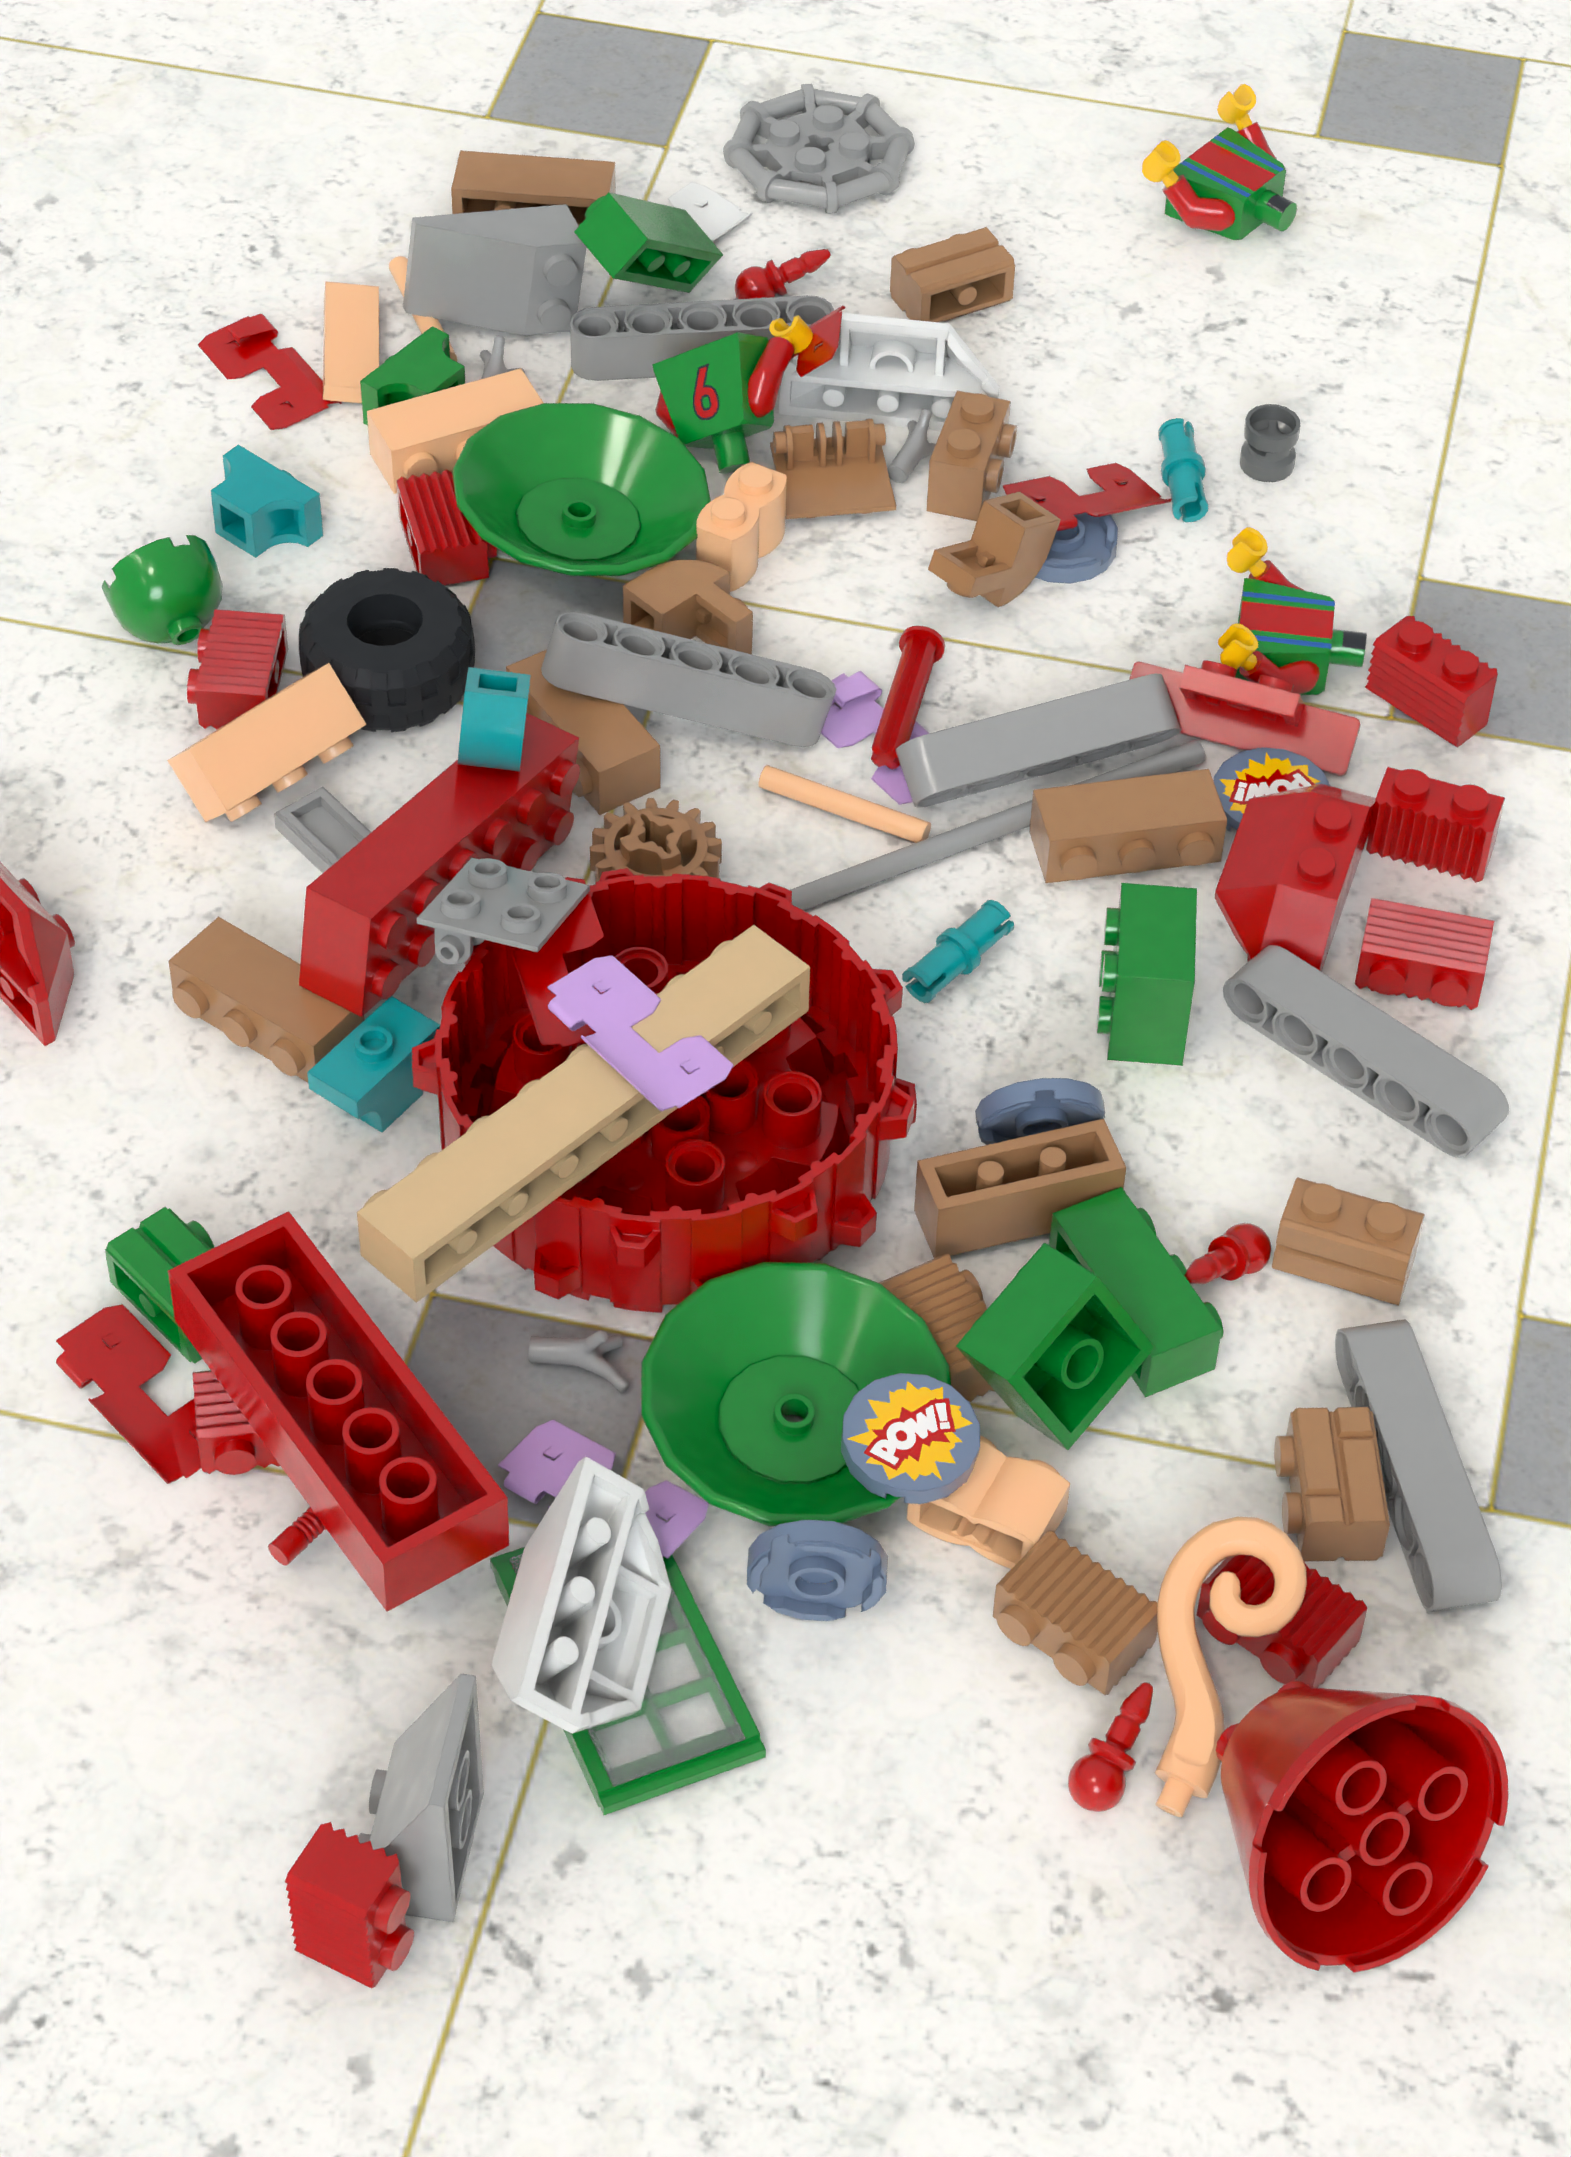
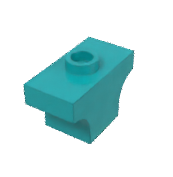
[211,444,323,558]
[307,996,440,1133]

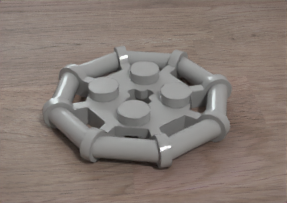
[723,84,915,213]

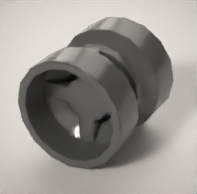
[1240,404,1300,482]

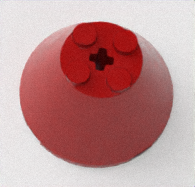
[1216,1681,1509,1972]

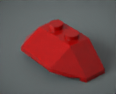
[1215,784,1375,972]
[0,862,75,1046]

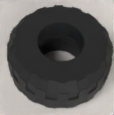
[299,568,475,732]

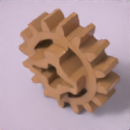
[590,798,722,882]

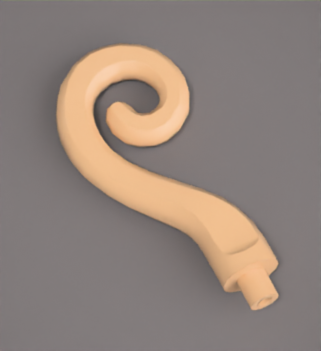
[1155,1517,1307,1817]

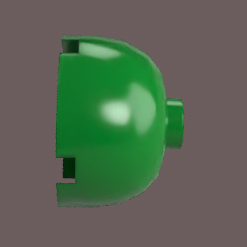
[102,535,223,645]

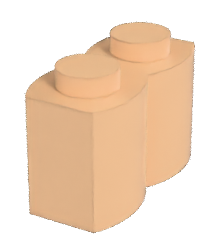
[696,462,787,592]
[907,1436,1070,1569]

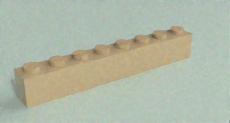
[357,925,810,1303]

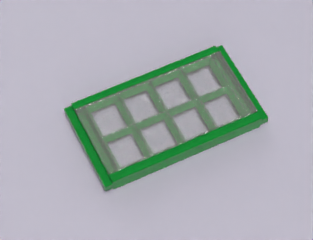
[490,1547,766,1815]

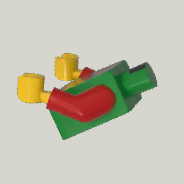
[1142,84,1297,240]
[652,315,813,473]
[1218,527,1367,695]

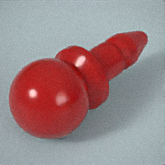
[735,249,831,299]
[1184,1223,1272,1284]
[1068,1682,1153,1812]

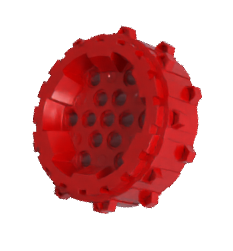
[412,868,917,1313]

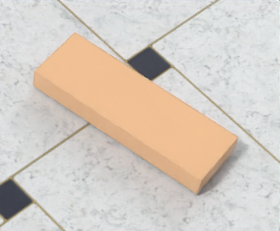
[323,281,379,404]

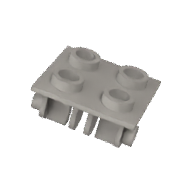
[417,858,590,965]

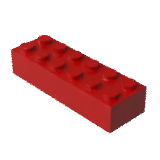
[299,713,580,1017]
[168,1211,509,1612]

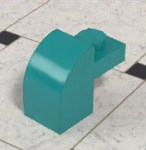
[458,667,531,771]

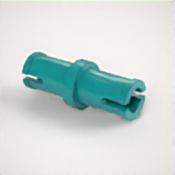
[1158,418,1208,523]
[902,900,1014,1003]

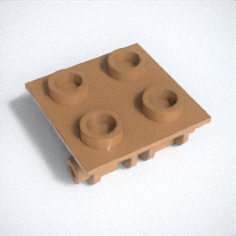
[770,419,896,519]

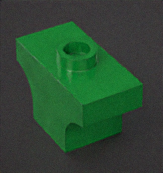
[360,326,465,426]

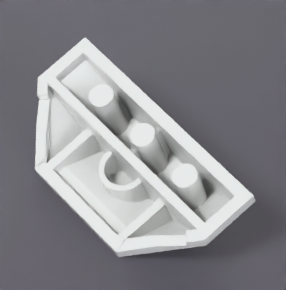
[779,313,999,430]
[491,1457,671,1734]

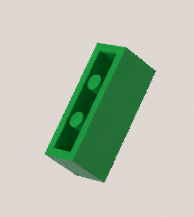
[574,192,723,293]
[1049,1187,1224,1397]

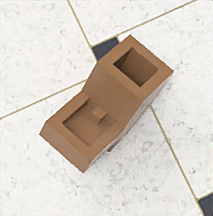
[928,492,1061,607]
[623,560,753,654]

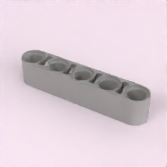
[570,295,834,381]
[541,611,836,747]
[896,674,1182,808]
[1223,945,1509,1157]
[1335,1319,1502,1611]

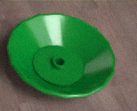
[452,403,711,576]
[641,1262,951,1527]

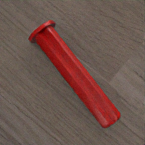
[871,626,945,770]

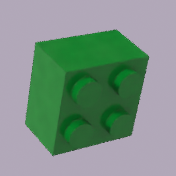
[1097,883,1197,1066]
[956,1243,1155,1450]

